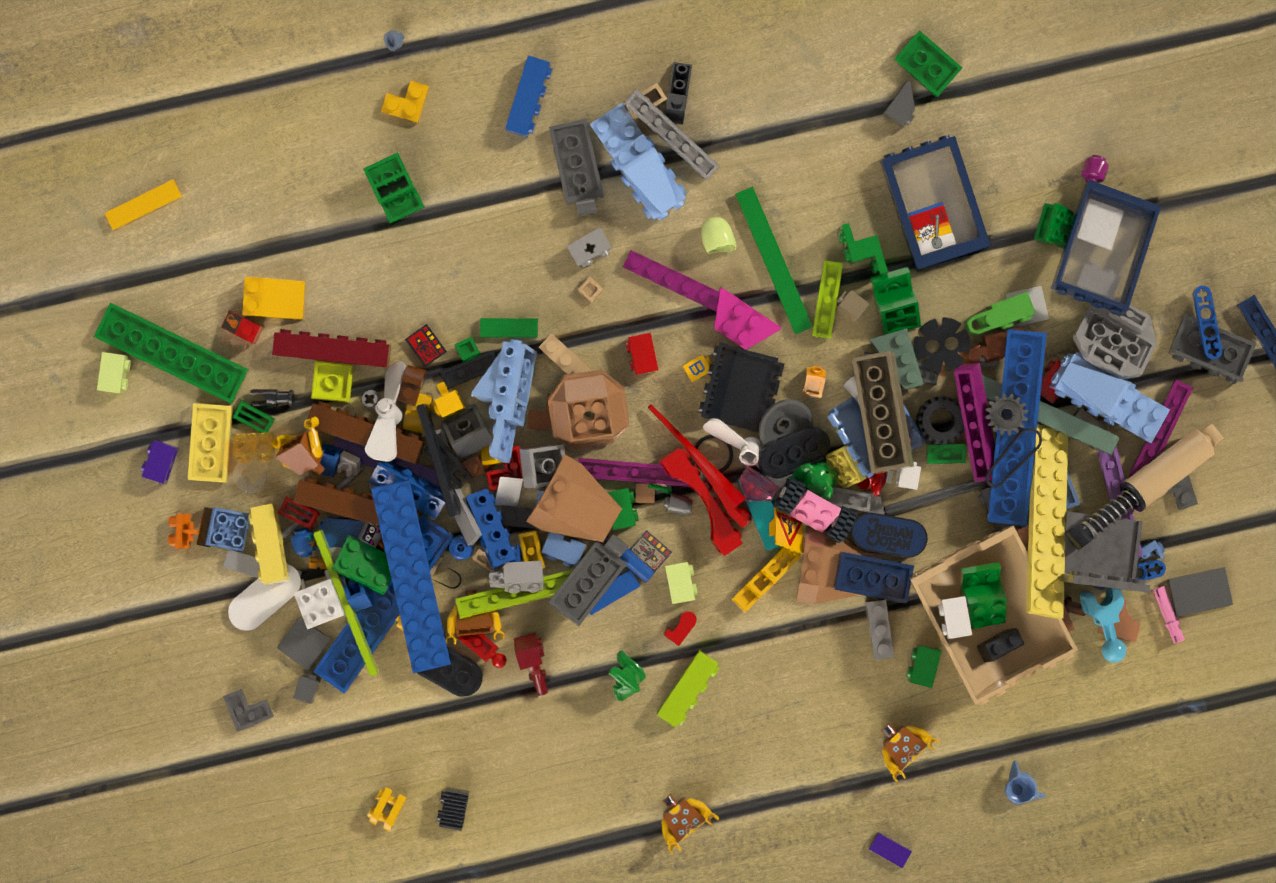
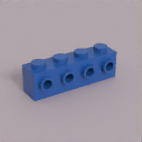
[368,460,445,519]
[465,489,517,571]

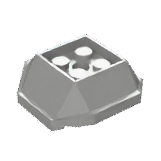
[1073,297,1157,379]

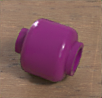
[1081,155,1109,183]

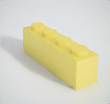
[249,503,290,585]

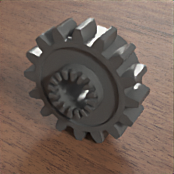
[985,393,1028,436]

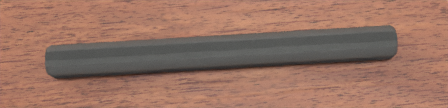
[884,479,992,515]

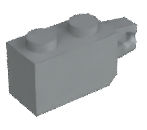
[489,561,543,594]

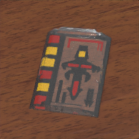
[630,530,672,572]

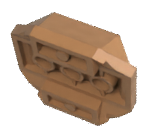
[548,370,629,449]

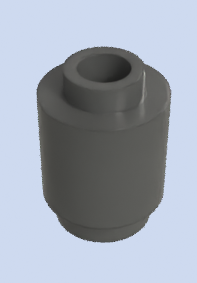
[664,493,693,516]

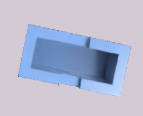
[542,532,586,568]

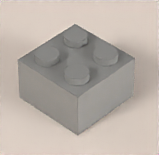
[520,444,565,488]

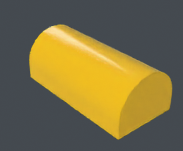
[518,530,545,569]

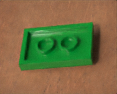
[894,30,963,98]
[332,535,392,595]

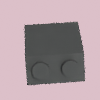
[441,404,493,460]

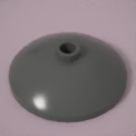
[759,399,813,445]

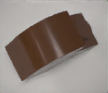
[397,365,427,406]
[526,393,552,431]

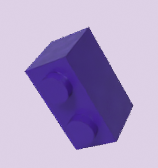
[141,440,179,484]

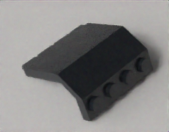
[698,342,785,432]

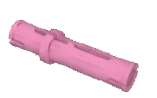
[1153,586,1185,644]

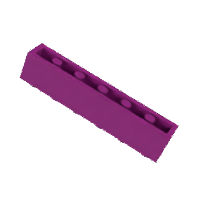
[954,363,995,482]

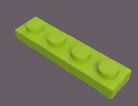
[812,260,843,339]

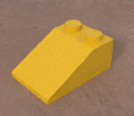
[242,277,305,320]

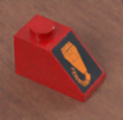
[221,310,264,344]

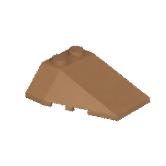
[526,454,622,542]
[796,525,880,604]

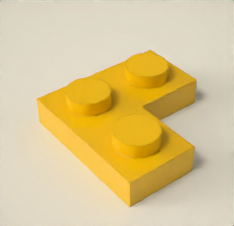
[381,81,429,123]

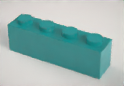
[737,471,779,551]

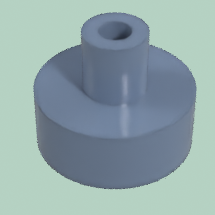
[384,30,404,51]

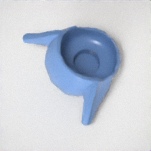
[1005,760,1046,805]

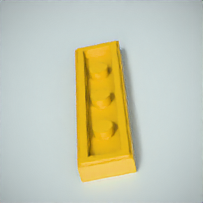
[105,179,182,231]

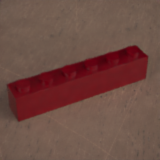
[272,329,391,368]

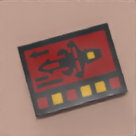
[405,324,447,367]

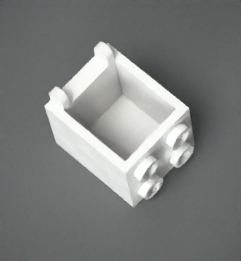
[294,570,345,629]

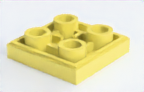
[826,445,866,489]

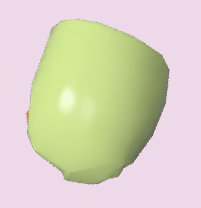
[701,217,737,254]

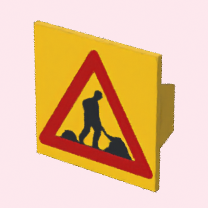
[769,508,804,554]

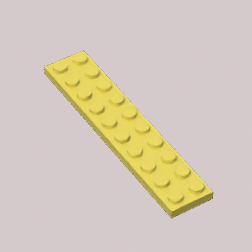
[1026,424,1068,619]

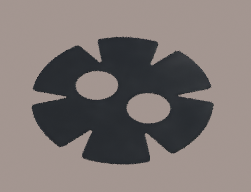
[914,317,970,373]

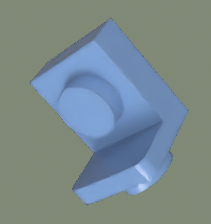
[1138,540,1165,559]

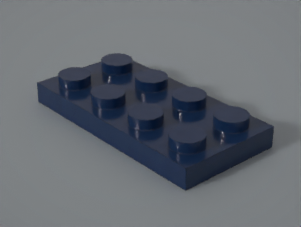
[833,551,914,603]

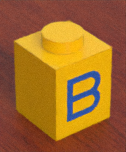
[682,354,712,383]

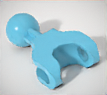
[1080,587,1127,663]

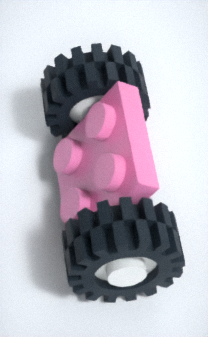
[774,477,857,543]

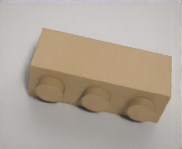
[539,333,591,374]

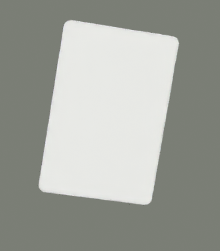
[495,477,523,507]

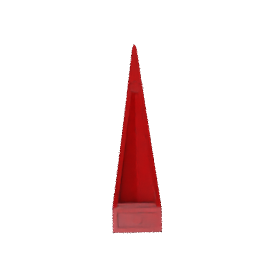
[648,404,753,528]

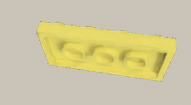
[188,403,233,483]

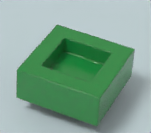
[454,336,480,363]

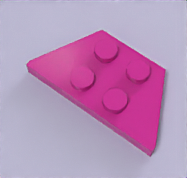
[713,287,781,350]

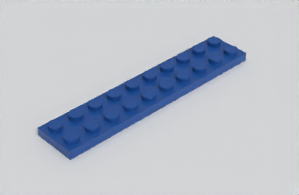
[988,329,1047,526]
[371,479,451,673]
[313,514,455,694]

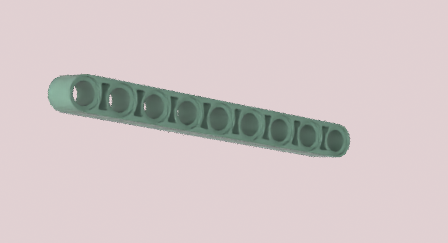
[954,375,1120,455]

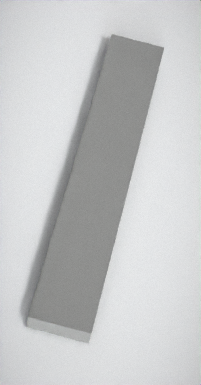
[623,88,719,180]

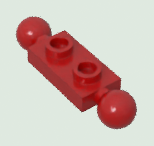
[457,634,507,668]

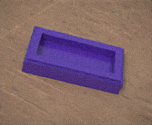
[869,832,912,868]

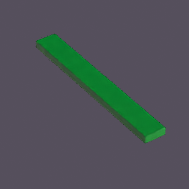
[735,186,813,335]

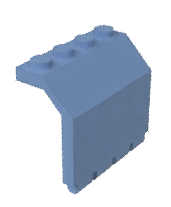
[828,397,926,478]

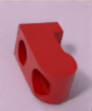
[664,611,697,646]

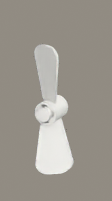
[365,361,406,461]
[703,418,793,488]

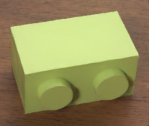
[97,352,131,394]
[665,561,698,604]

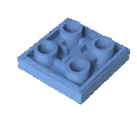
[205,507,250,552]

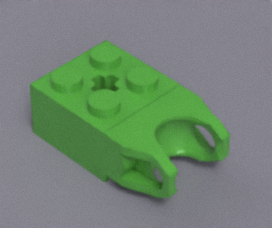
[963,291,1035,335]

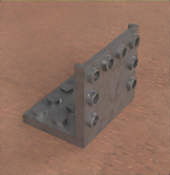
[1062,511,1151,593]

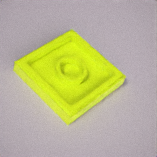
[311,361,354,403]

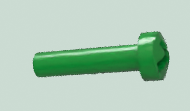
[648,483,672,495]

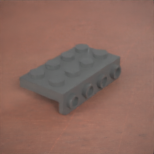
[1168,314,1257,384]

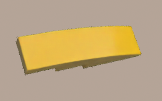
[731,547,801,613]

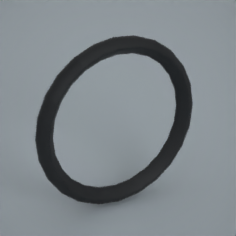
[694,434,733,473]

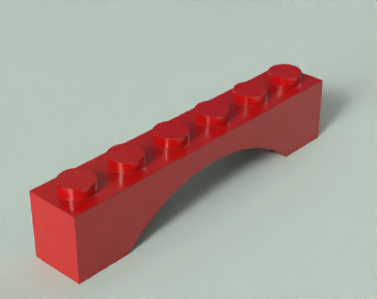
[658,447,743,557]

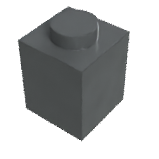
[293,673,321,704]

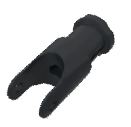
[250,389,295,407]

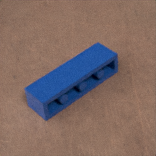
[505,55,553,138]

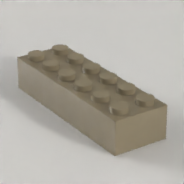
[852,351,914,474]

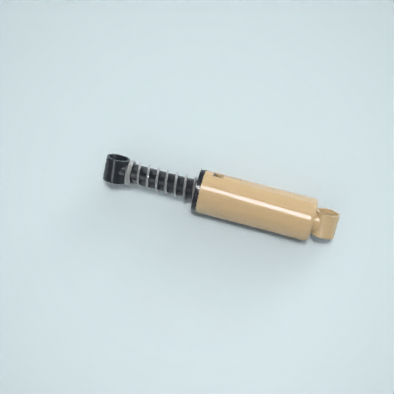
[1066,424,1225,551]

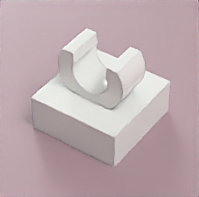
[338,451,360,477]

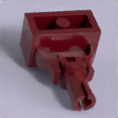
[513,632,548,696]

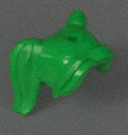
[786,462,838,501]
[608,650,646,701]

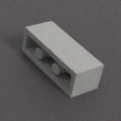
[865,599,894,660]

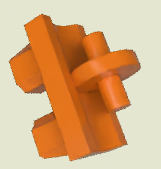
[168,514,199,549]

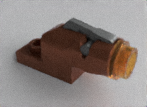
[959,327,1023,367]

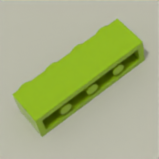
[657,650,720,728]

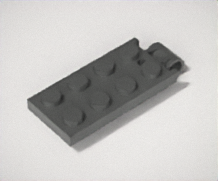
[549,119,604,216]
[548,534,629,627]

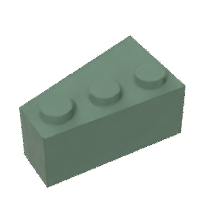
[869,329,923,391]

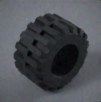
[916,396,965,444]

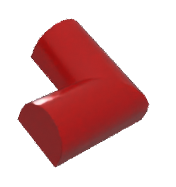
[486,446,524,491]

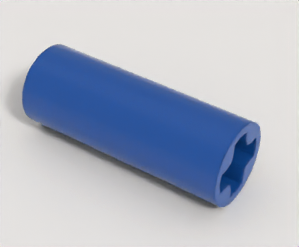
[620,548,655,583]

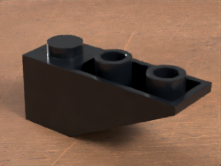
[665,62,692,125]

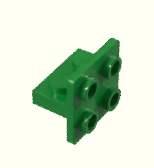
[1034,203,1074,249]

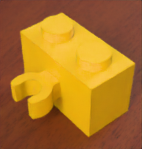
[433,382,466,418]

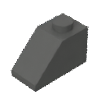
[884,81,915,128]

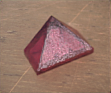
[739,466,779,501]

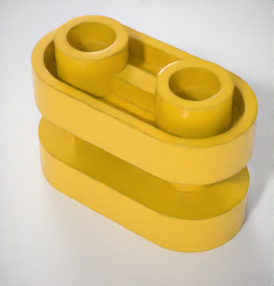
[367,787,407,832]

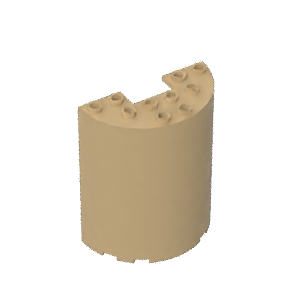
[910,526,1078,706]

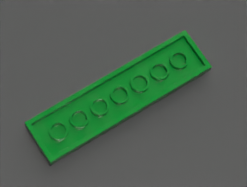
[93,302,249,404]

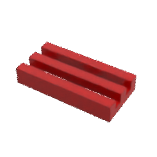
[278,496,321,530]

